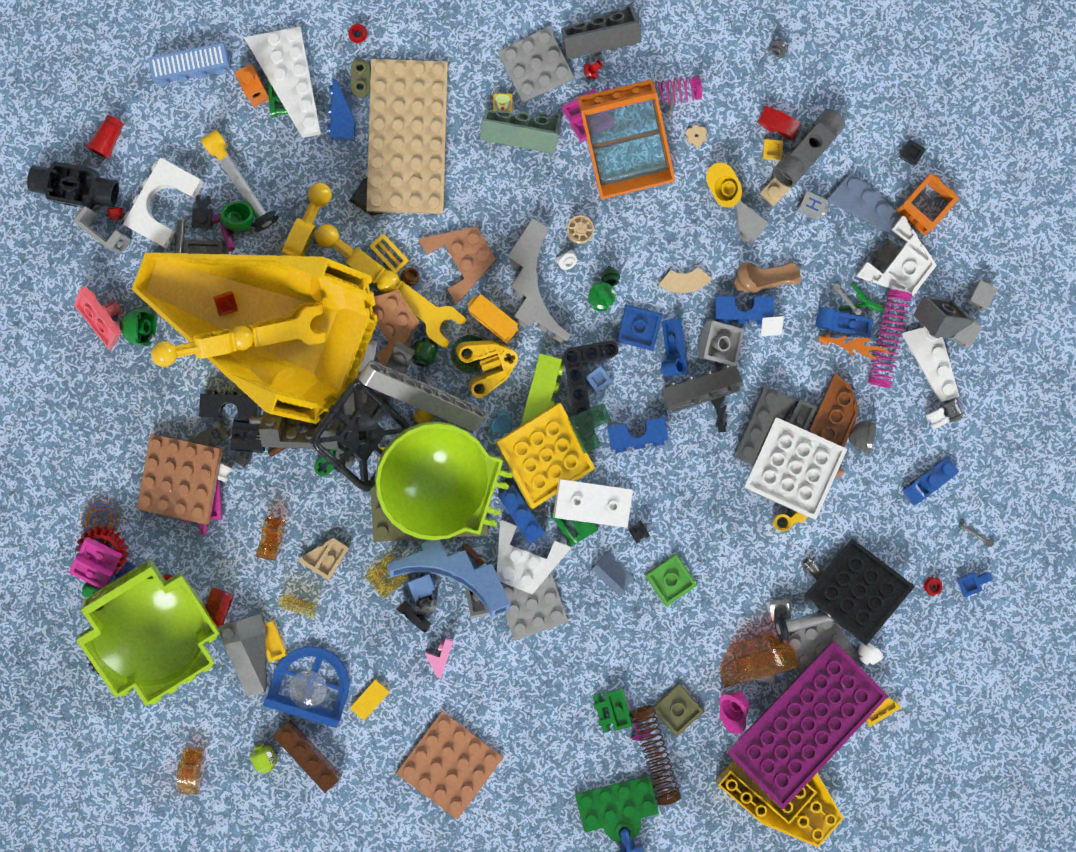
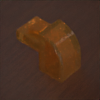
[256,516,285,560]
[177,748,204,795]

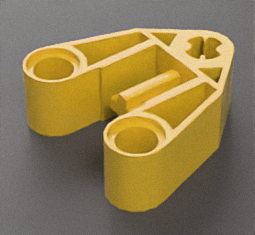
[456,340,518,398]

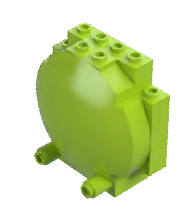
[76,559,219,706]

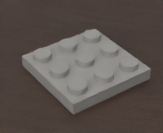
[498,27,574,104]
[502,573,568,641]
[782,621,859,673]

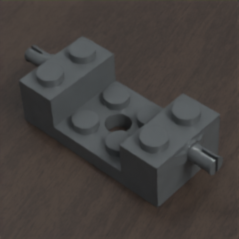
[249,407,344,450]

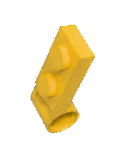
[772,511,808,531]

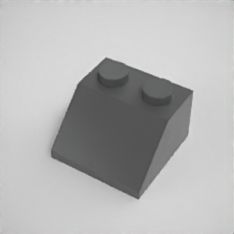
[914,296,974,338]

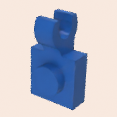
[956,572,993,597]

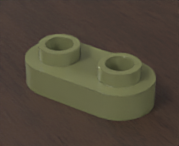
[351,59,371,98]

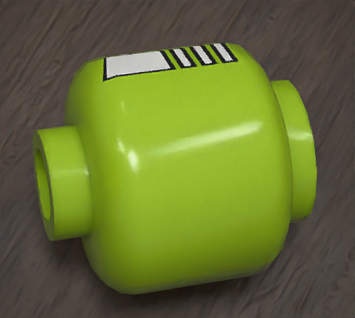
[249,743,278,774]

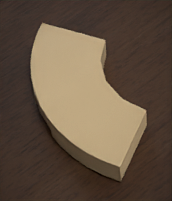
[659,267,712,293]

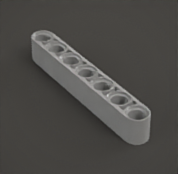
[359,361,486,431]

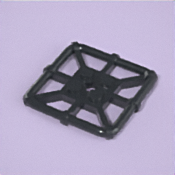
[310,378,410,492]

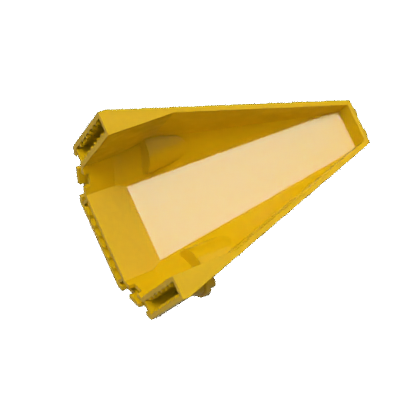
[132,253,378,424]

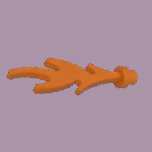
[819,333,890,360]

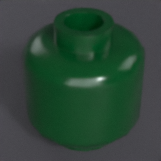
[412,338,438,367]

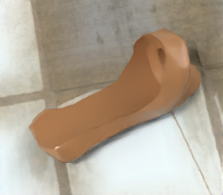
[733,262,802,293]

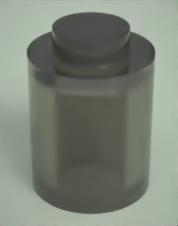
[870,238,900,269]

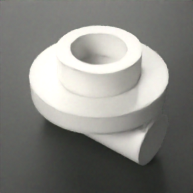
[555,250,577,270]

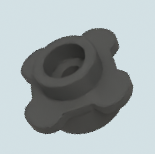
[768,39,788,58]

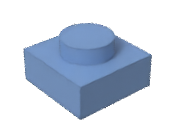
[585,366,612,393]

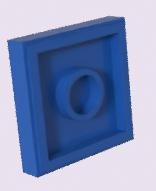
[616,305,663,351]

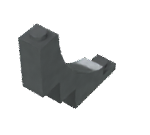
[335,341,415,468]

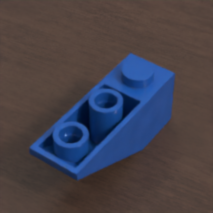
[327,79,356,142]

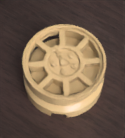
[567,215,594,244]

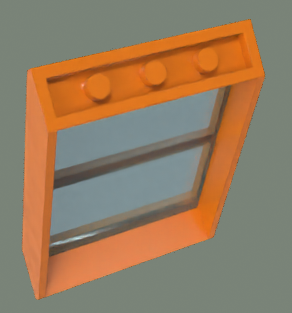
[577,79,675,200]

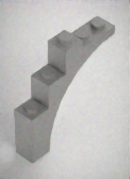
[507,218,571,343]

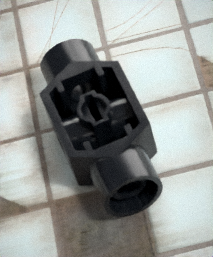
[27,161,119,210]

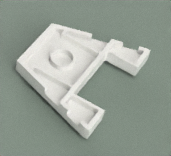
[855,216,937,296]
[497,520,571,595]

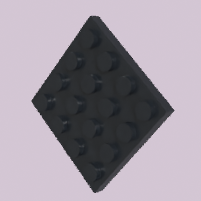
[804,538,915,646]

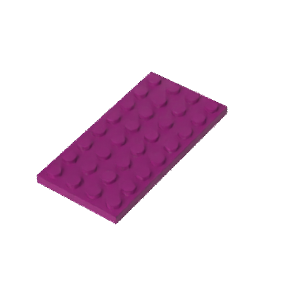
[726,641,889,809]

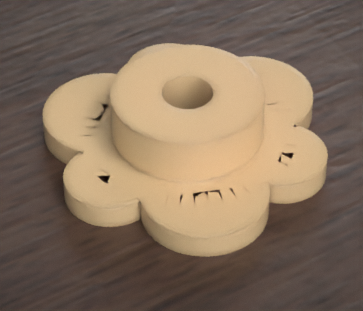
[686,125,707,147]

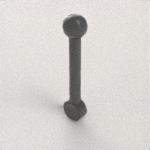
[958,522,994,547]

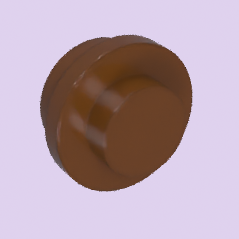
[400,267,419,286]

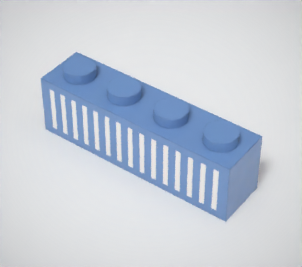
[148,43,231,86]

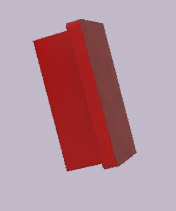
[205,587,234,629]

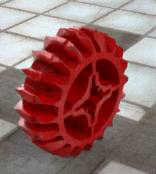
[75,525,129,575]

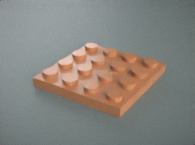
[137,434,223,525]
[396,711,504,820]

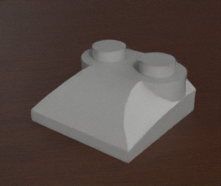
[698,320,745,366]

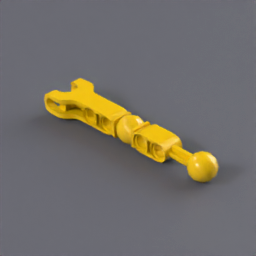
[279,182,332,256]
[315,224,467,348]
[151,302,326,367]

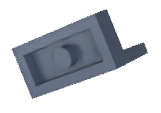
[591,553,634,597]

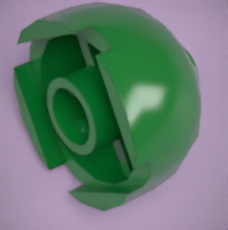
[120,307,157,346]

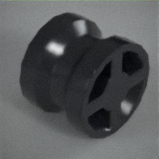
[627,520,650,544]

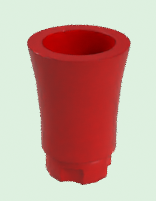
[85,115,124,160]

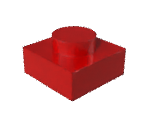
[213,291,238,317]

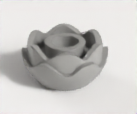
[413,595,437,616]

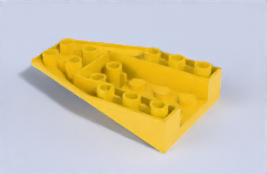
[715,760,844,848]

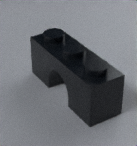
[199,390,261,419]

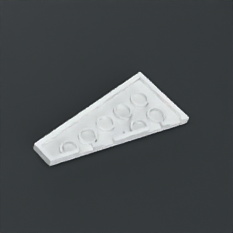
[244,26,321,138]

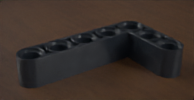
[563,341,619,441]

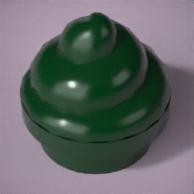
[601,266,620,286]

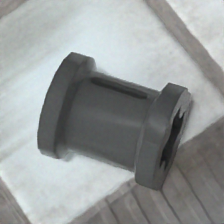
[941,398,966,423]

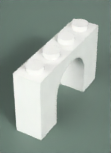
[123,157,204,249]

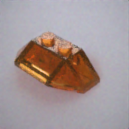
[719,633,799,688]

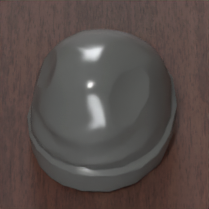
[848,420,877,455]

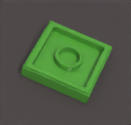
[645,553,698,607]

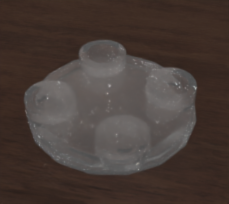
[289,671,327,709]

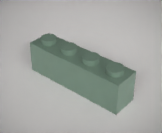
[480,110,562,153]

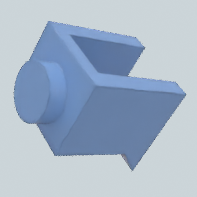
[405,574,437,603]

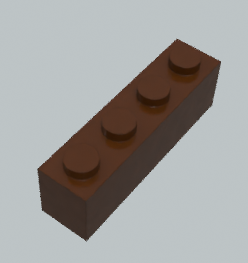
[273,719,342,793]

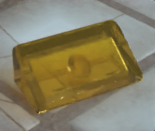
[278,594,319,619]

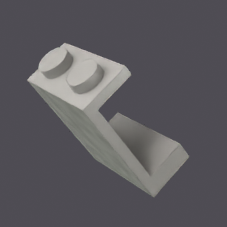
[73,206,131,255]

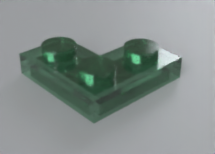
[568,403,611,454]

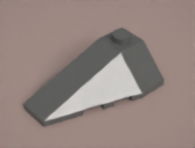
[218,613,267,697]

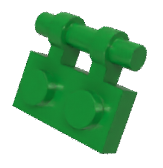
[593,688,634,733]

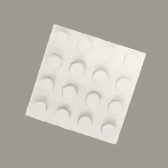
[744,417,847,520]

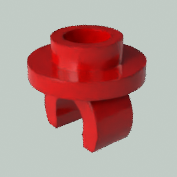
[583,59,603,80]

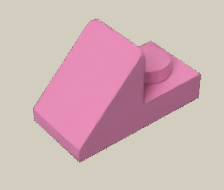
[425,637,454,678]

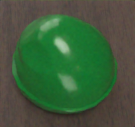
[220,201,253,232]

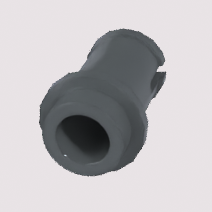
[801,557,824,580]

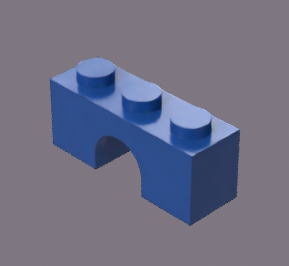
[714,296,774,325]
[607,417,669,453]
[497,485,545,544]

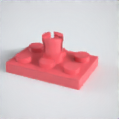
[74,286,122,349]

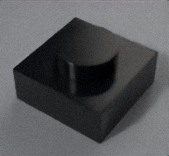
[898,139,926,167]

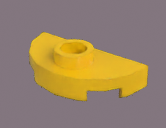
[866,698,902,727]

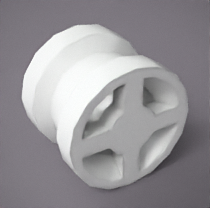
[925,407,950,429]
[218,462,233,482]

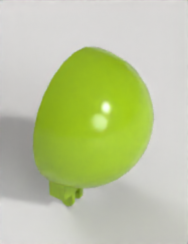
[375,421,513,540]

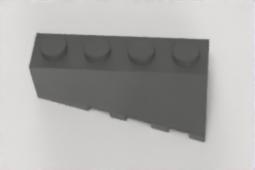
[561,3,642,59]
[662,365,744,413]
[733,386,797,465]

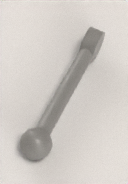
[666,77,680,116]
[833,284,862,316]

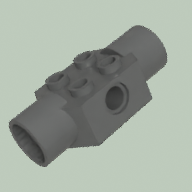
[772,109,845,188]

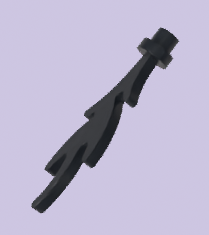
[711,362,727,433]

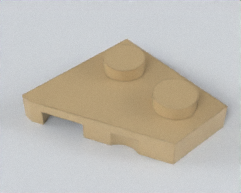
[298,538,350,580]

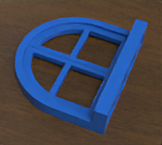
[263,646,350,728]

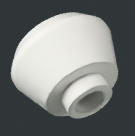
[857,642,883,666]

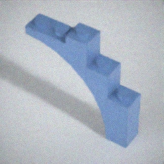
[387,540,510,618]

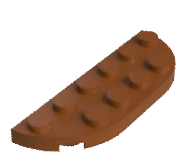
[808,374,858,447]

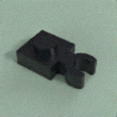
[191,195,213,229]

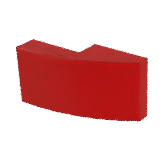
[757,106,801,141]

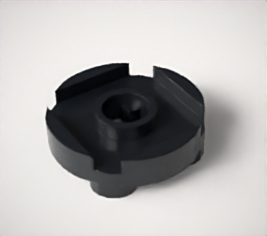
[396,601,431,633]

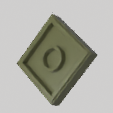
[653,683,705,737]

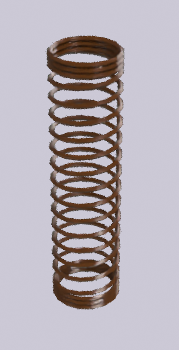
[630,705,682,806]

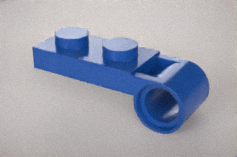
[815,307,874,338]
[661,318,687,377]
[902,457,959,506]

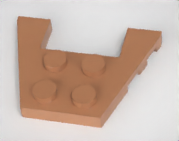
[418,227,496,304]
[372,290,419,366]

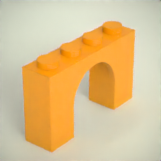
[468,294,519,345]

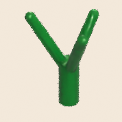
[839,283,884,313]

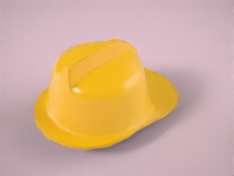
[706,162,742,208]

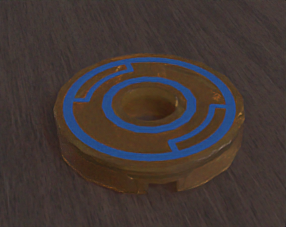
[81,501,120,539]

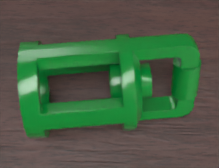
[588,282,616,312]

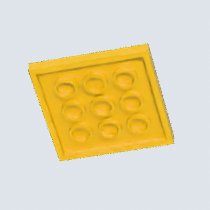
[495,402,595,509]

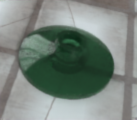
[451,335,489,373]

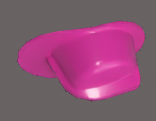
[719,690,750,734]

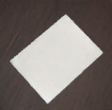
[761,316,784,336]

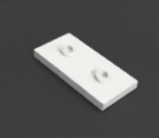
[553,479,633,528]

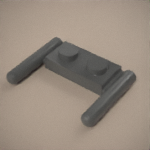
[175,219,234,255]

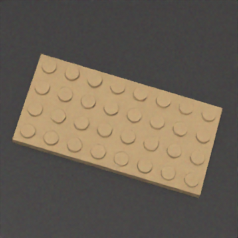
[366,59,448,214]

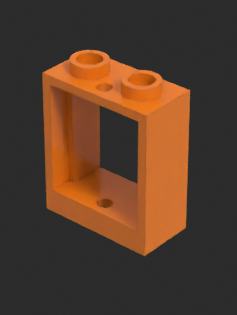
[896,173,960,236]

